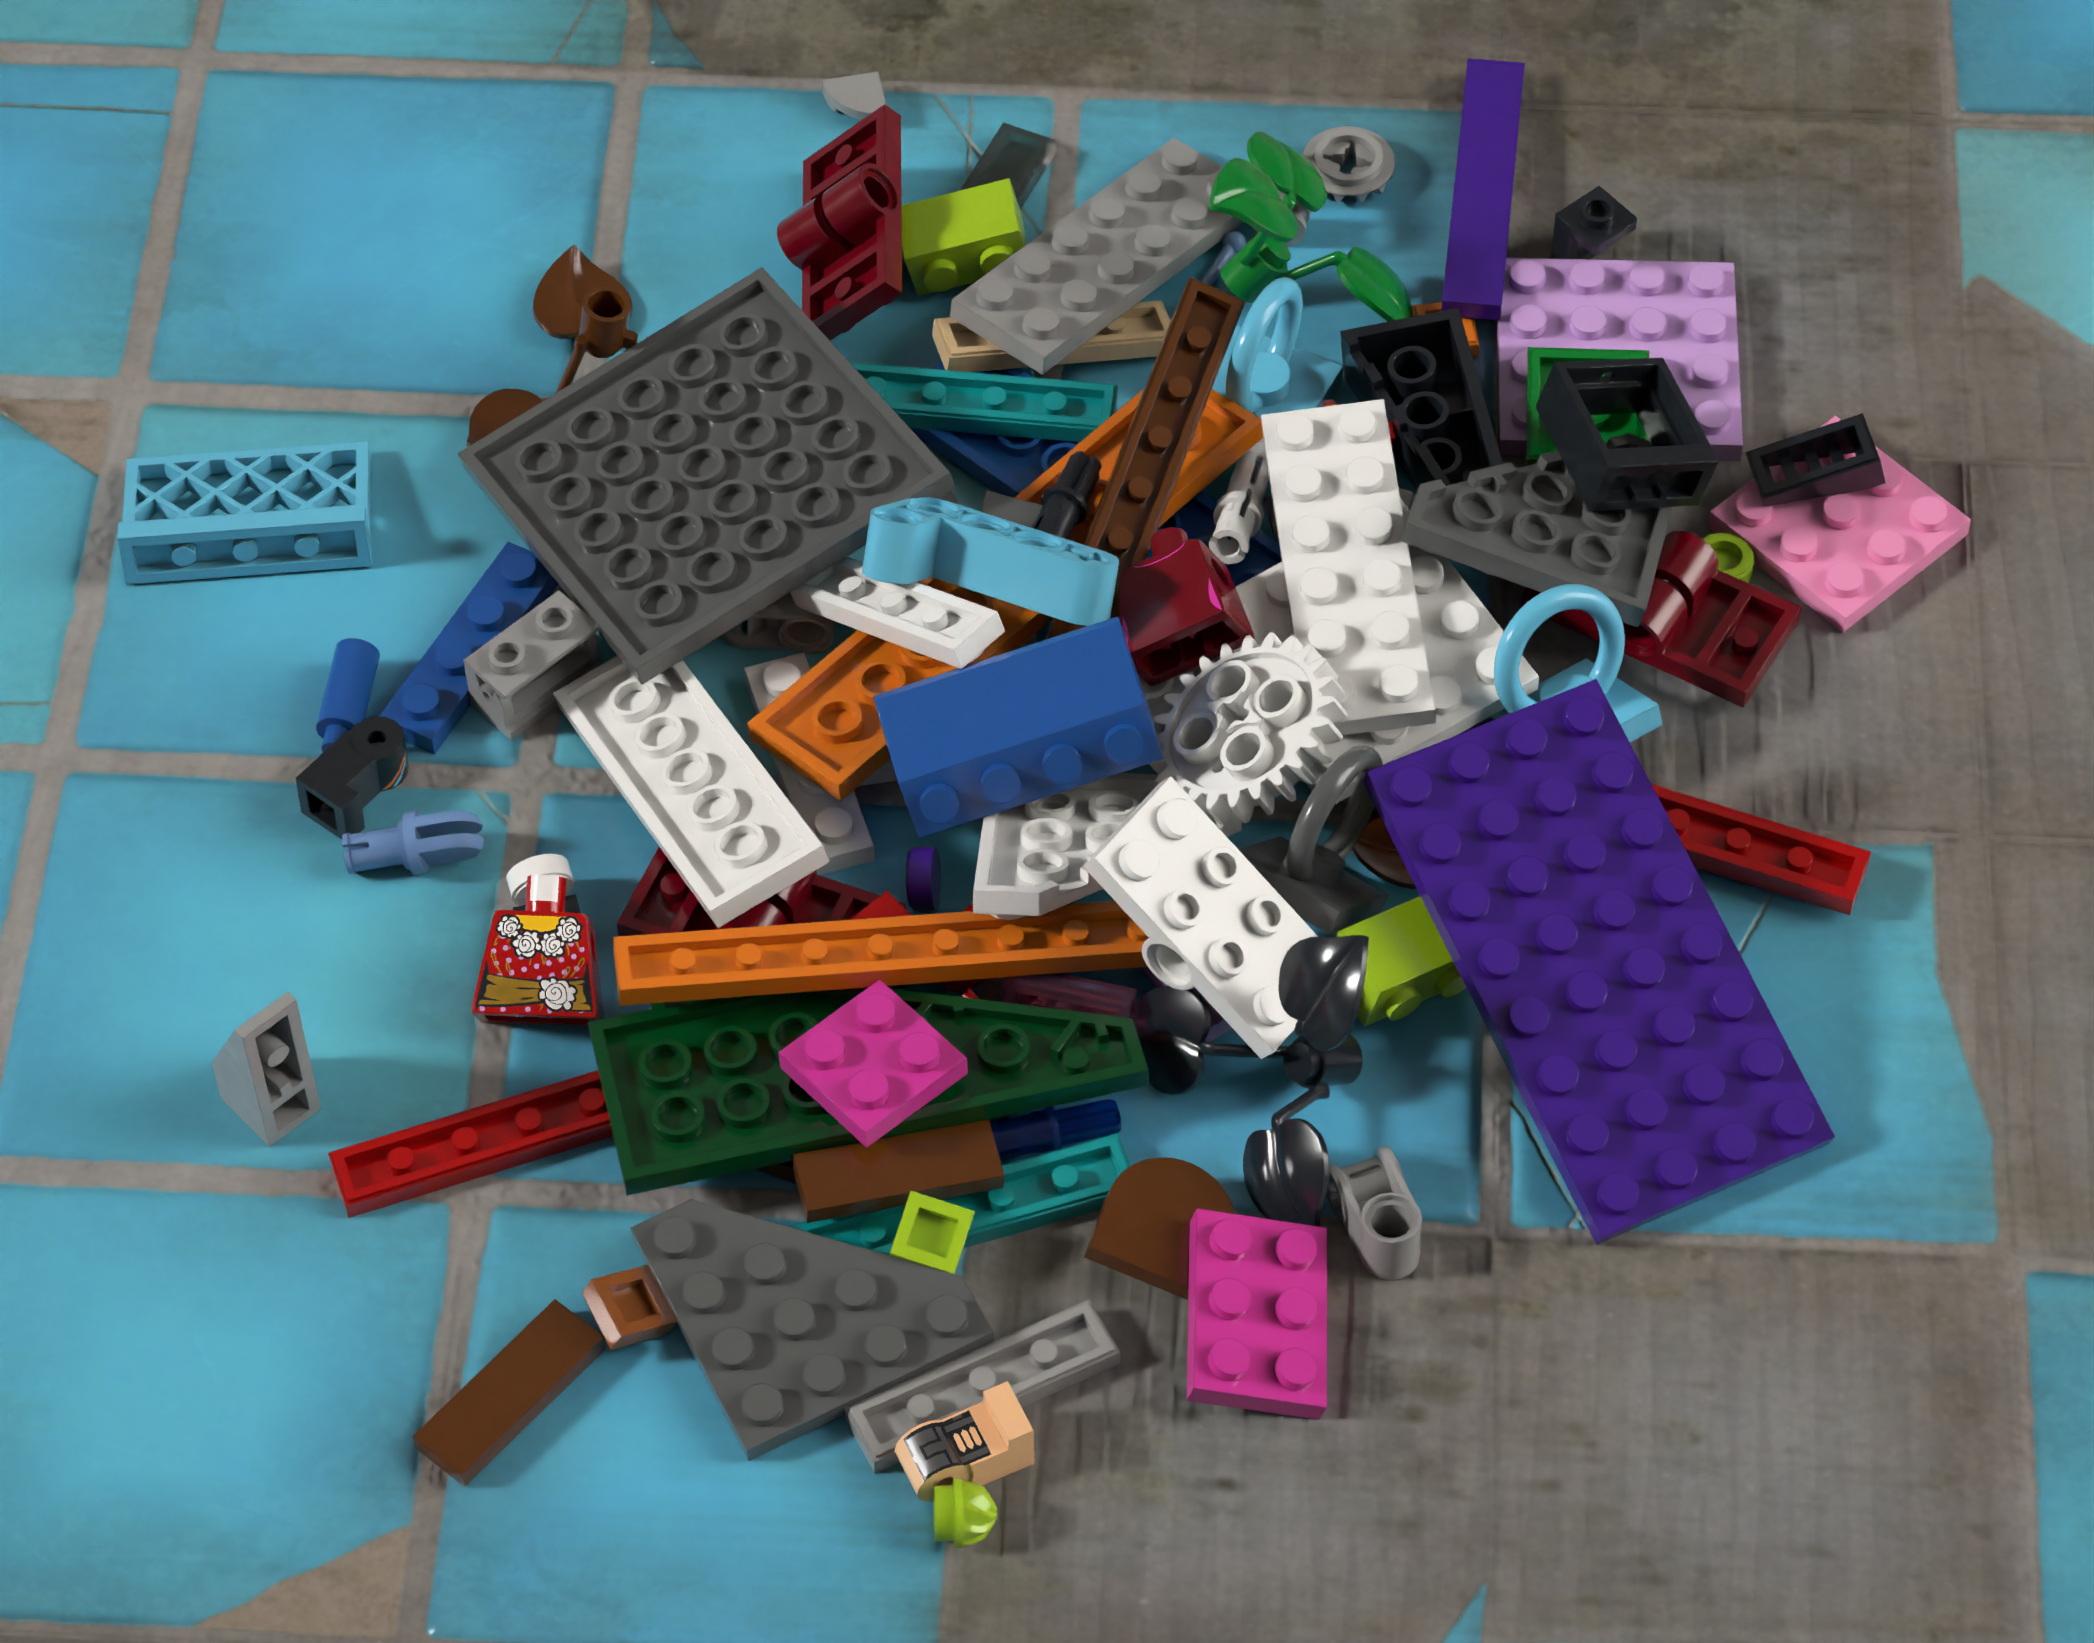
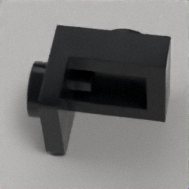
[1551,186,1637,260]

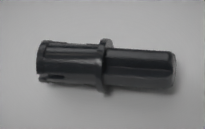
[1031,451,1102,539]

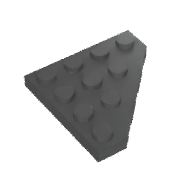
[1401,433,1672,628]
[630,1199,994,1461]

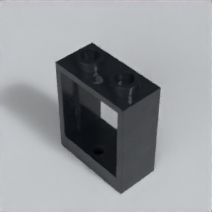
[1536,357,1719,512]

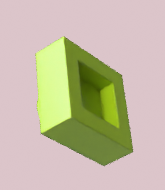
[889,1191,975,1274]

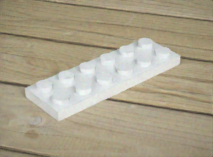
[1261,399,1436,735]
[553,656,830,928]

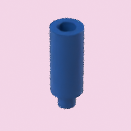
[316,638,380,752]

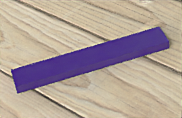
[1441,58,1525,321]

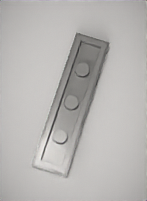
[844,1299,1120,1473]

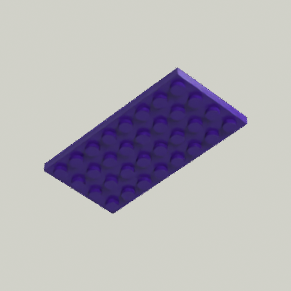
[1362,679,1835,1245]

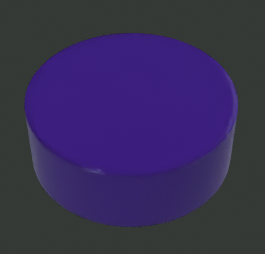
[906,847,941,911]

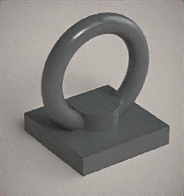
[1238,745,1389,934]

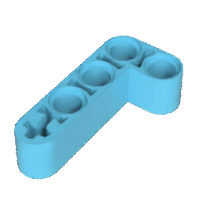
[862,497,1119,626]

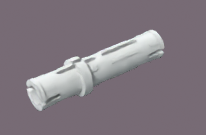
[1209,438,1269,564]

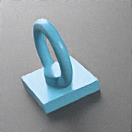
[1212,277,1343,418]
[1486,584,1663,742]

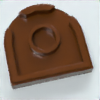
[1084,1157,1235,1300]

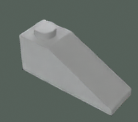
[212,992,321,1147]

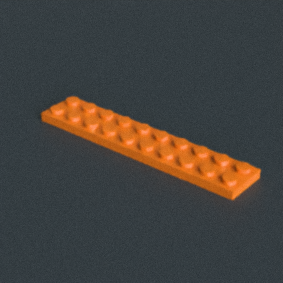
[747,389,1263,802]

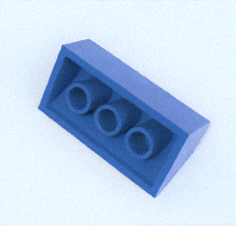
[874,616,1164,838]

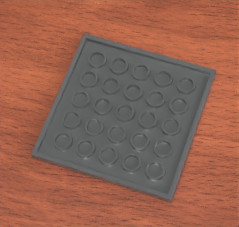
[458,267,955,685]

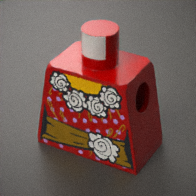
[472,875,604,1026]

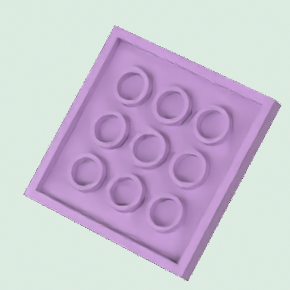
[1497,258,1743,461]

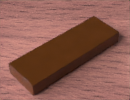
[792,1120,1005,1223]
[412,1299,606,1487]

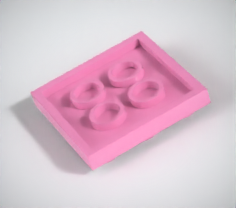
[1708,415,1971,633]

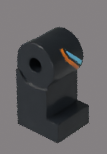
[295,716,409,840]

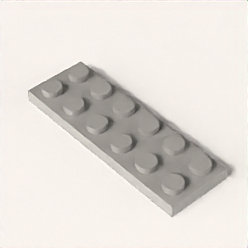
[950,138,1245,375]

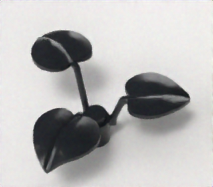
[1133,935,1369,1227]

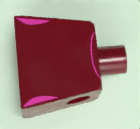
[1119,527,1255,687]

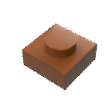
[582,1264,677,1350]

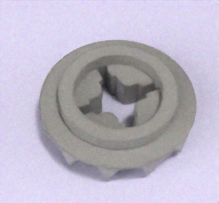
[1302,126,1395,204]

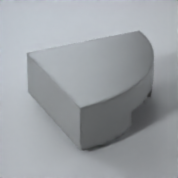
[822,71,887,121]

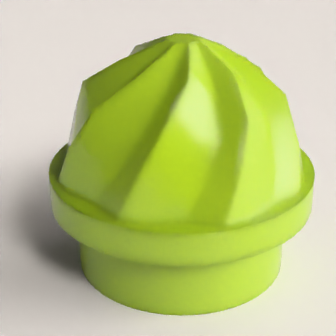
[933,1478,997,1549]

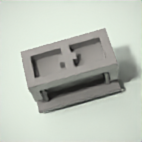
[463,590,604,741]

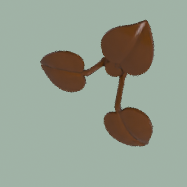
[466,245,638,447]

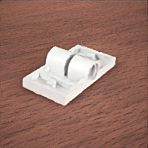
[1083,776,1318,1059]

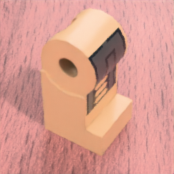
[894,1381,1034,1502]

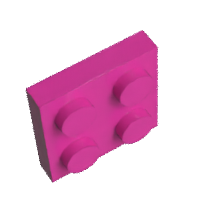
[778,979,968,1148]

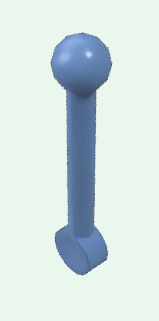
[1175,231,1246,309]

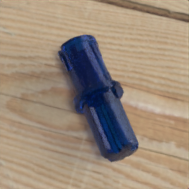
[989,1099,1122,1162]

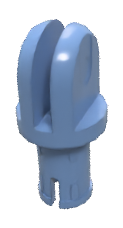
[342,810,484,875]

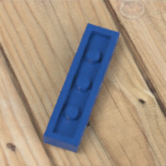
[379,542,558,754]

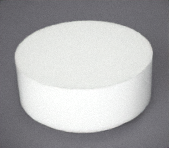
[506,854,574,906]

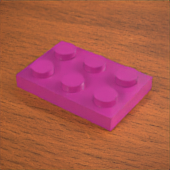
[1187,1208,1327,1420]

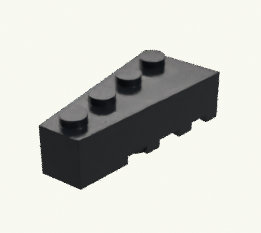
[1340,308,1503,491]

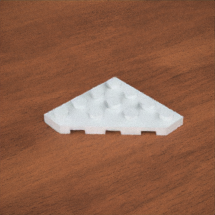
[973,773,1242,920]

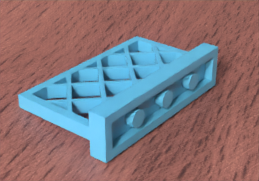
[117,441,372,585]

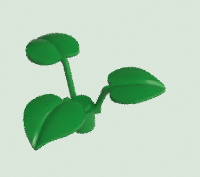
[1209,132,1412,322]

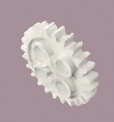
[1149,632,1347,825]

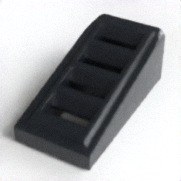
[1745,413,1886,506]

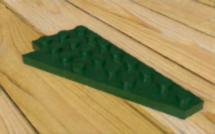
[588,987,1149,1196]

